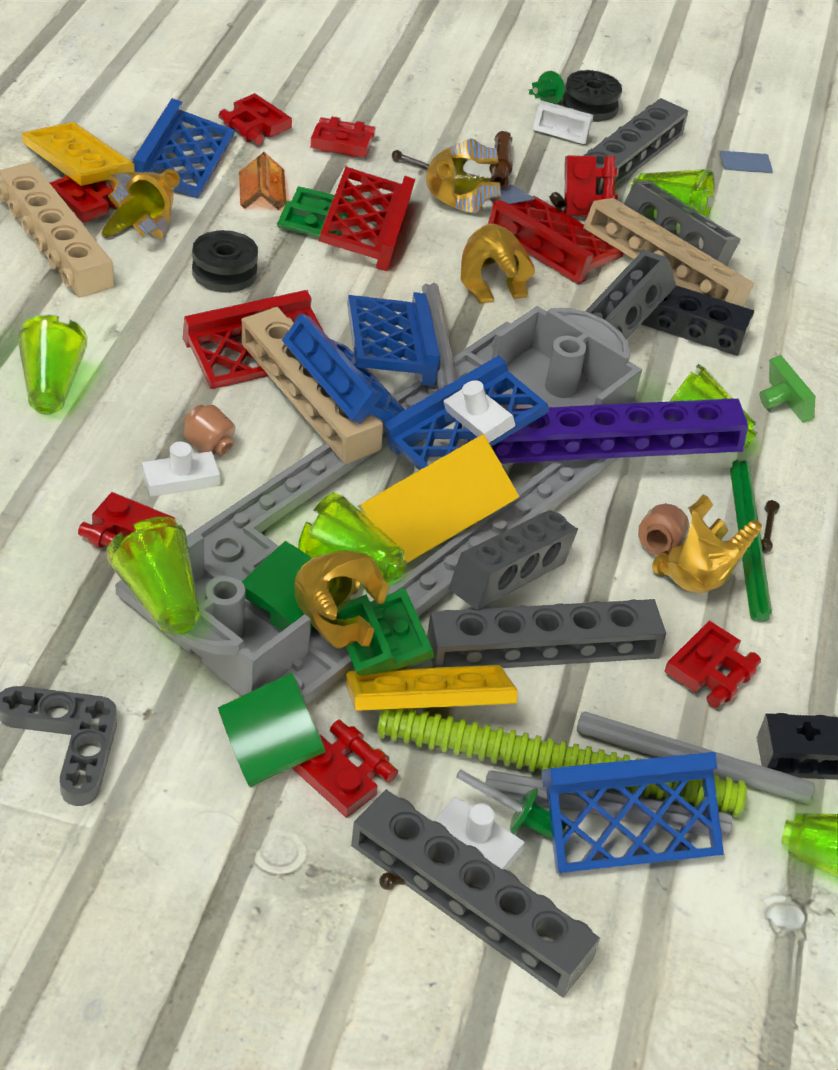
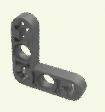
[0,686,117,806]

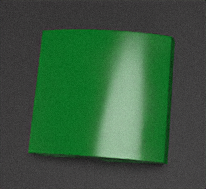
[277,186,354,238]
[242,541,315,632]
[336,588,435,675]
[218,673,326,787]

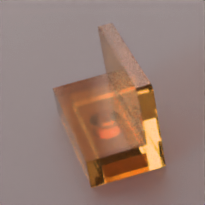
[239,152,287,210]

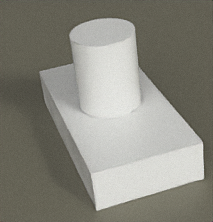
[533,101,594,145]
[443,381,515,443]
[142,442,220,497]
[433,796,525,870]

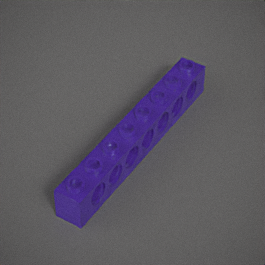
[463,398,748,464]

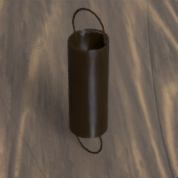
[549,192,568,211]

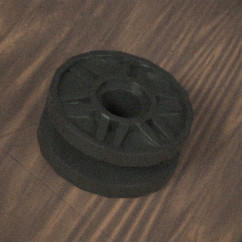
[563,70,622,121]
[192,230,258,292]

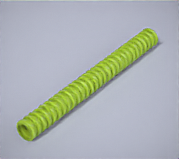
[377,708,747,817]

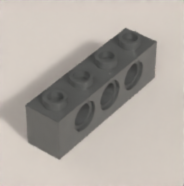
[624,181,741,266]
[585,249,676,340]
[448,510,578,610]

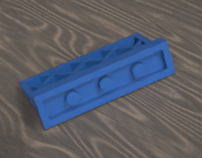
[133,98,235,199]
[347,292,440,386]
[282,313,405,424]
[383,355,550,470]
[541,752,724,873]

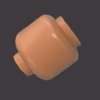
[183,405,235,456]
[638,503,690,555]

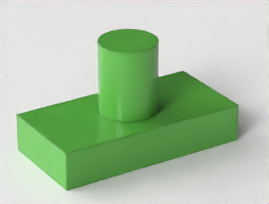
[759,355,816,423]

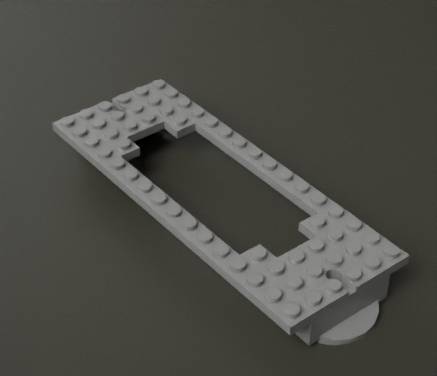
[115,306,642,705]

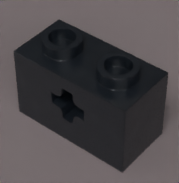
[756,713,838,780]

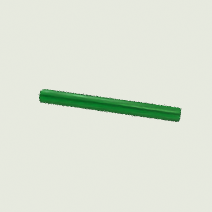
[730,459,772,622]

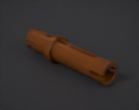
[489,131,513,190]

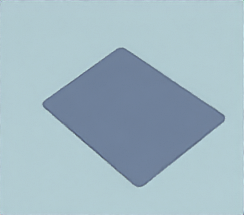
[720,151,773,173]
[494,184,535,204]

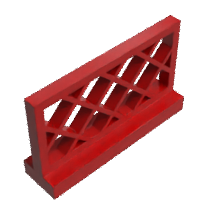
[318,166,416,271]
[488,195,624,284]
[182,290,324,389]

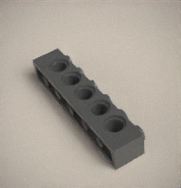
[583,98,689,195]
[427,599,666,668]
[351,789,600,998]

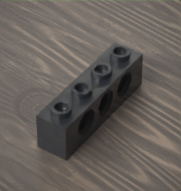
[641,285,755,356]

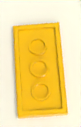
[22,121,134,186]
[358,434,519,570]
[345,665,518,711]

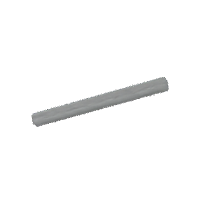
[422,282,456,390]
[577,712,815,804]
[485,770,732,838]

